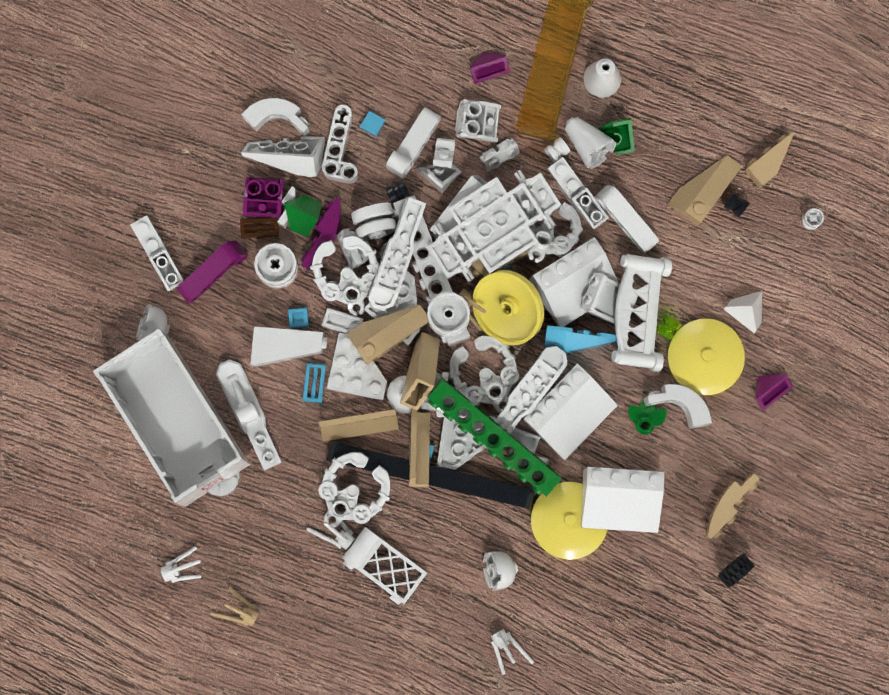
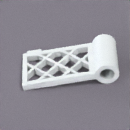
[342,527,427,605]

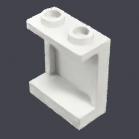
[581,273,638,325]

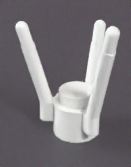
[307,521,355,550]
[161,546,202,583]
[491,629,534,675]

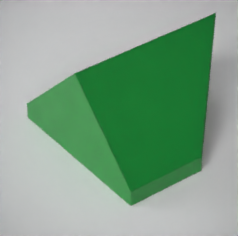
[598,118,635,155]
[284,195,322,237]

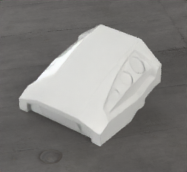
[455,99,501,143]

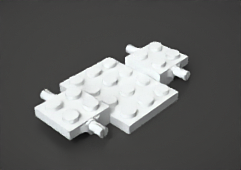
[427,170,562,282]

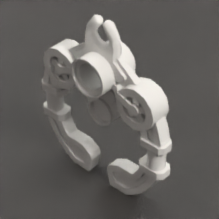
[528,202,583,263]
[310,235,380,316]
[448,336,520,413]
[318,452,391,528]

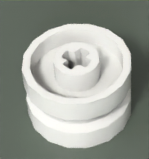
[351,202,397,241]
[254,243,299,289]
[427,292,470,338]

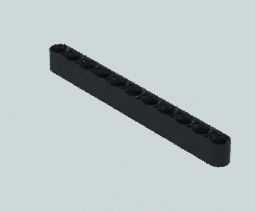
[326,442,535,509]

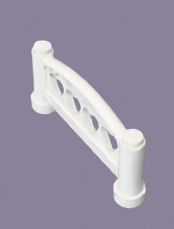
[611,254,672,372]

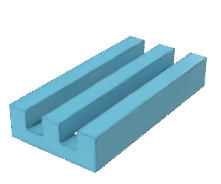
[303,363,326,403]

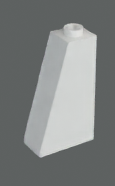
[430,175,488,239]
[250,326,327,367]

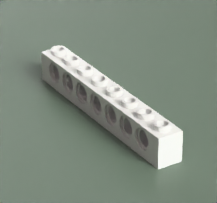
[392,195,470,346]

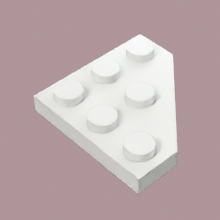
[364,271,420,346]
[327,333,387,401]
[437,416,496,470]

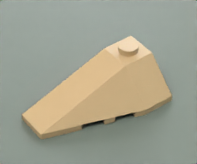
[667,155,742,226]
[347,305,429,365]

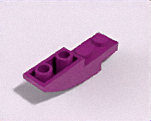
[301,197,341,272]

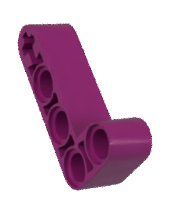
[177,240,248,304]

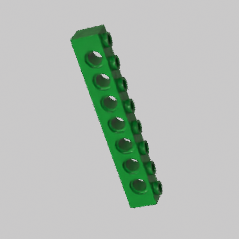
[427,377,561,497]

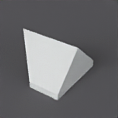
[415,164,461,193]
[724,291,762,333]

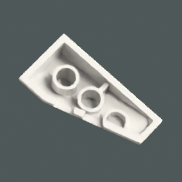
[241,136,325,177]

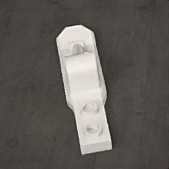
[367,197,426,311]
[488,346,567,443]
[216,359,282,471]

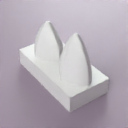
[337,228,369,269]

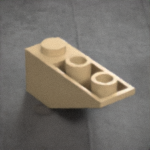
[745,133,793,189]

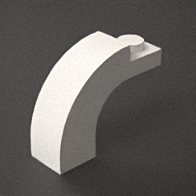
[241,98,310,136]
[644,384,712,429]

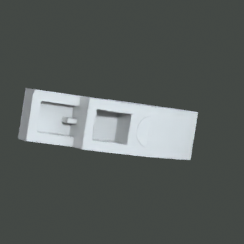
[546,157,609,230]
[130,215,184,291]

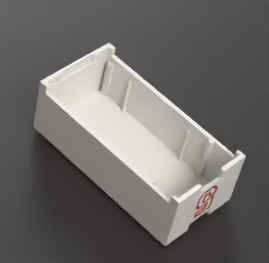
[93,328,250,507]

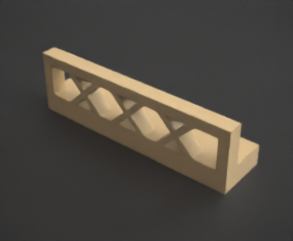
[409,408,430,487]
[319,409,399,442]

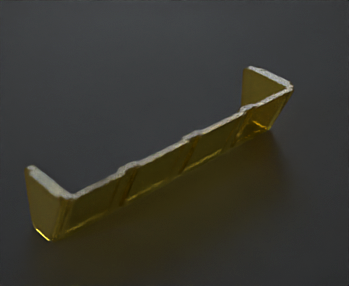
[515,0,593,141]

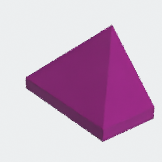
[470,52,510,84]
[755,374,793,411]

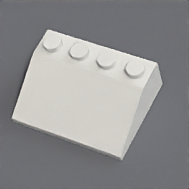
[529,237,619,327]
[523,363,618,461]
[581,467,664,533]

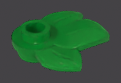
[628,400,667,435]

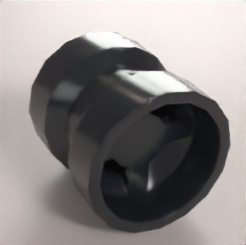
[385,180,410,204]
[724,192,750,218]

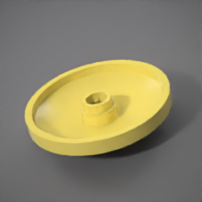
[472,270,544,345]
[667,319,745,395]
[531,482,607,559]

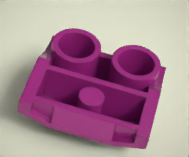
[243,177,284,218]

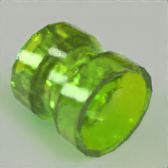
[656,314,682,341]

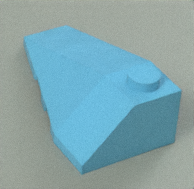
[543,325,617,354]

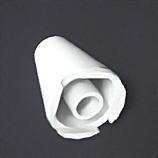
[583,59,621,98]
[565,117,616,169]

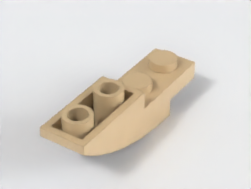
[706,473,760,539]

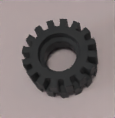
[718,554,755,588]

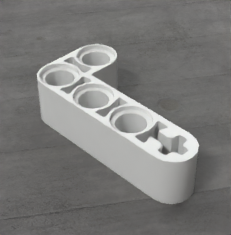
[322,105,358,184]
[386,107,441,179]
[594,185,659,254]

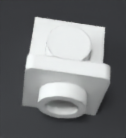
[433,138,455,168]

